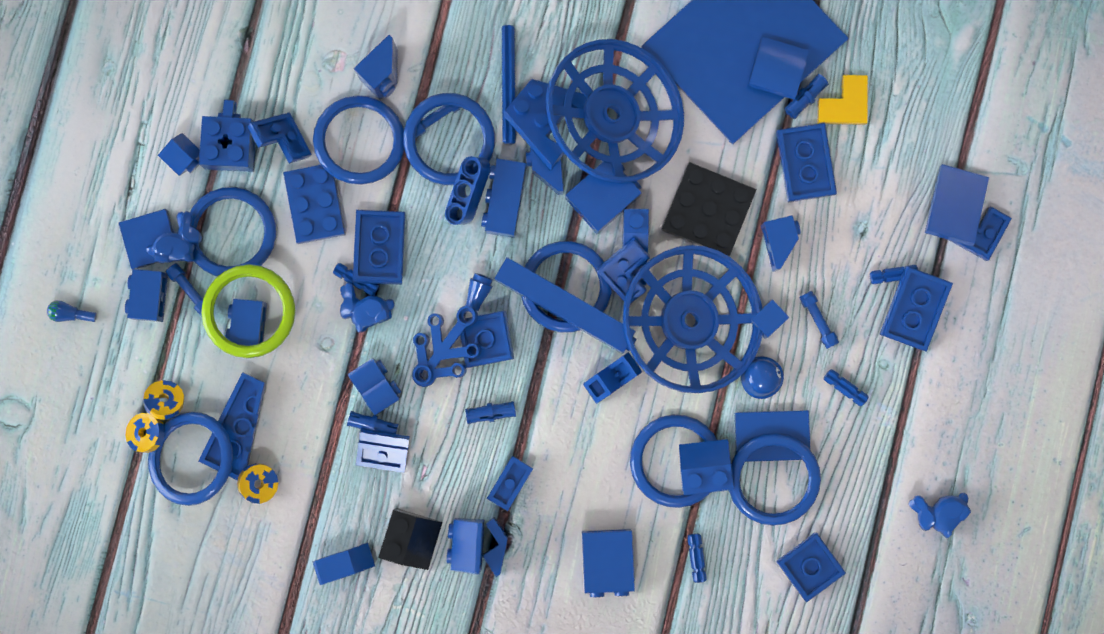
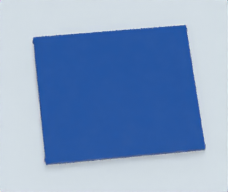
[641,0,849,145]

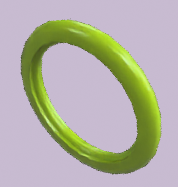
[201,264,296,358]

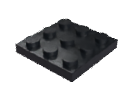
[661,162,757,257]

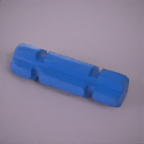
[333,263,379,296]
[870,265,918,285]
[823,369,869,406]
[687,533,707,583]

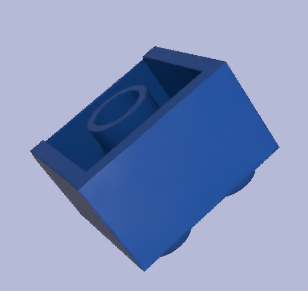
[199,100,256,172]

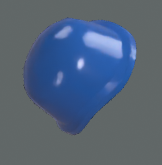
[740,356,784,399]

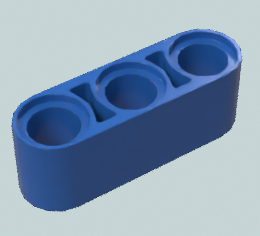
[445,156,491,225]

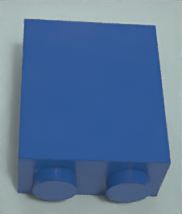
[565,161,642,234]
[582,529,635,597]

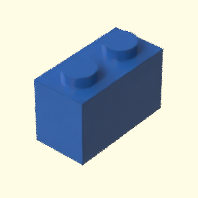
[125,269,168,322]
[225,299,267,346]

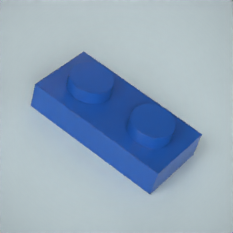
[487,456,533,511]

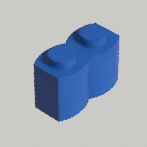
[348,358,401,415]

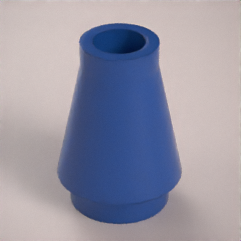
[465,273,493,311]

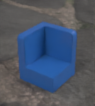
[751,299,790,339]

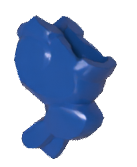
[146,211,202,263]
[340,283,395,333]
[908,492,971,538]

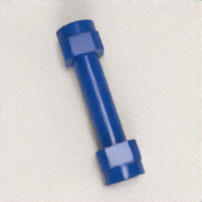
[415,105,462,138]
[165,263,203,317]
[799,291,839,349]

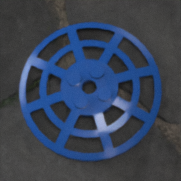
[546,39,684,183]
[623,245,763,394]

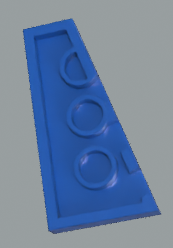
[198,372,266,481]

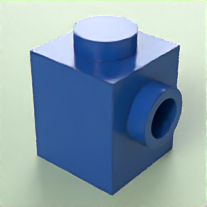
[158,133,200,176]

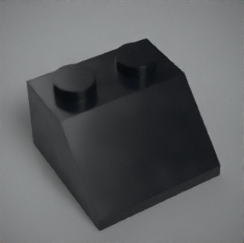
[378,508,443,570]

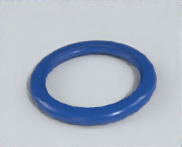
[403,93,495,185]
[313,95,405,185]
[190,187,276,277]
[521,241,612,333]
[148,412,233,506]
[630,414,717,508]
[729,433,821,526]

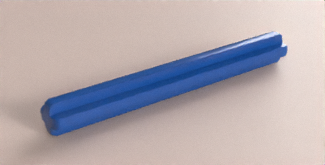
[502,25,516,144]

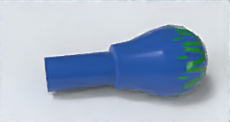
[47,300,97,322]

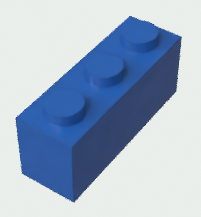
[481,158,526,238]

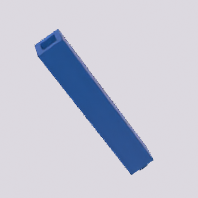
[494,257,637,354]

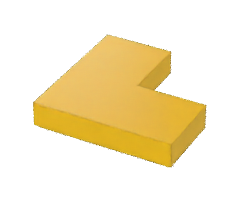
[817,75,868,125]

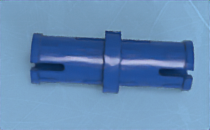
[784,74,829,119]
[465,401,516,424]
[347,411,399,434]

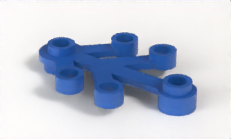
[412,306,481,387]

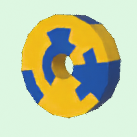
[143,380,184,420]
[125,413,165,453]
[237,463,279,504]

